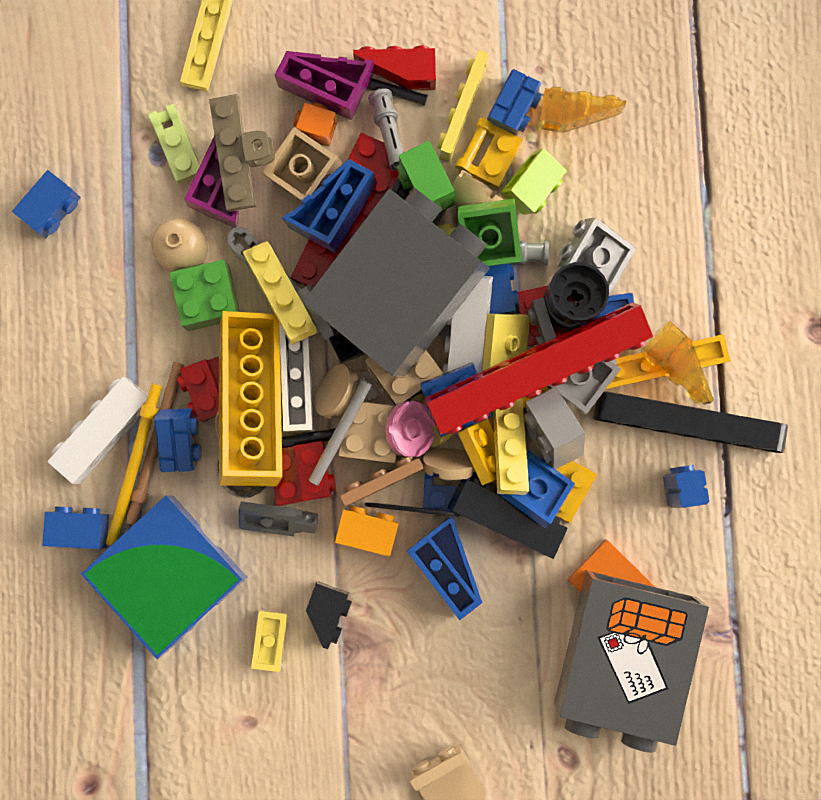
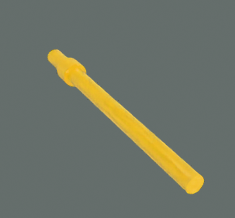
[105,383,162,546]

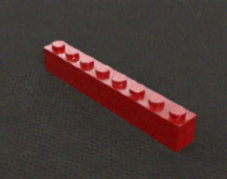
[424,302,654,435]

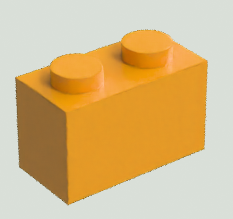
[335,505,399,557]

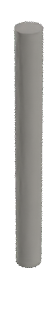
[309,380,372,485]

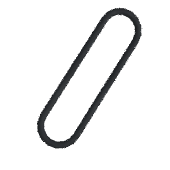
[365,502,460,517]

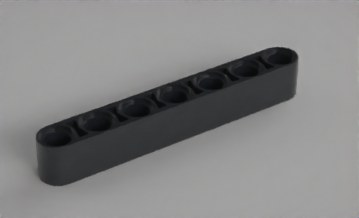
[593,391,788,453]

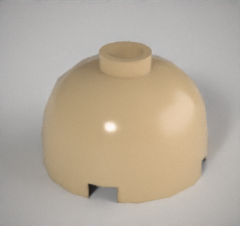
[452,169,506,215]
[151,218,209,272]

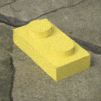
[251,610,288,672]

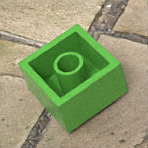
[396,140,455,213]
[457,198,522,266]
[169,259,240,331]

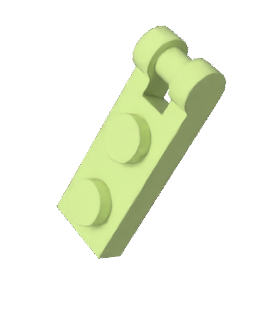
[148,103,200,185]

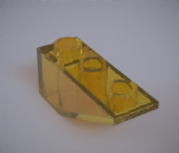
[537,87,627,133]
[642,321,714,405]

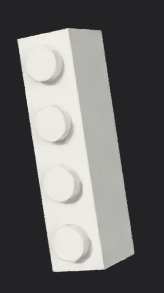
[443,276,493,374]
[279,323,314,433]
[48,377,148,484]

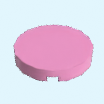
[385,401,436,457]

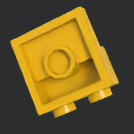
[458,417,497,485]

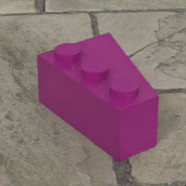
[275,51,374,120]
[184,135,239,228]

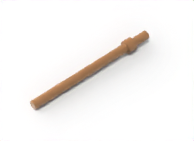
[126,362,184,525]

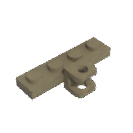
[209,94,275,212]

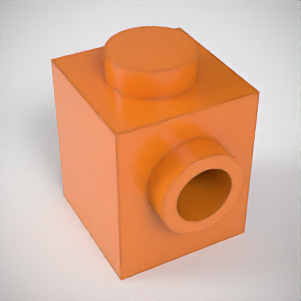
[294,103,338,146]

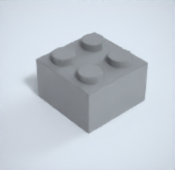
[524,387,585,469]

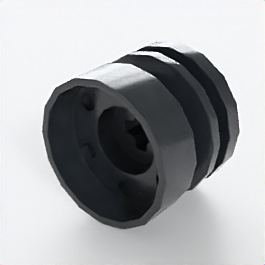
[543,262,609,332]

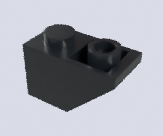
[306,581,352,649]

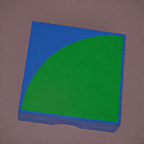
[81,495,248,659]

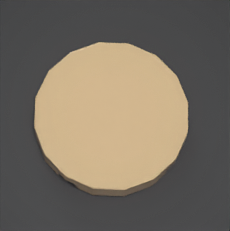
[314,364,357,419]
[423,449,476,480]

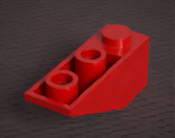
[353,45,436,90]

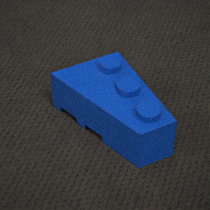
[282,159,377,254]
[407,516,483,620]

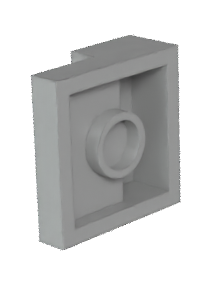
[558,218,636,295]
[548,359,621,414]

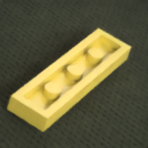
[180,0,233,92]
[437,50,489,162]
[243,241,317,345]
[493,398,529,495]

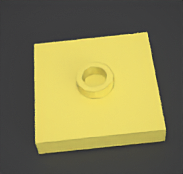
[482,314,530,371]

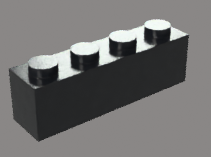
[447,476,568,559]

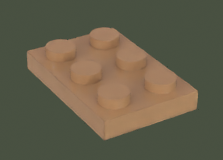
[340,456,424,506]

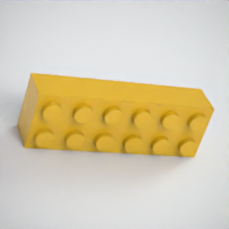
[219,311,282,486]

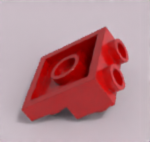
[177,356,219,422]
[273,441,336,506]

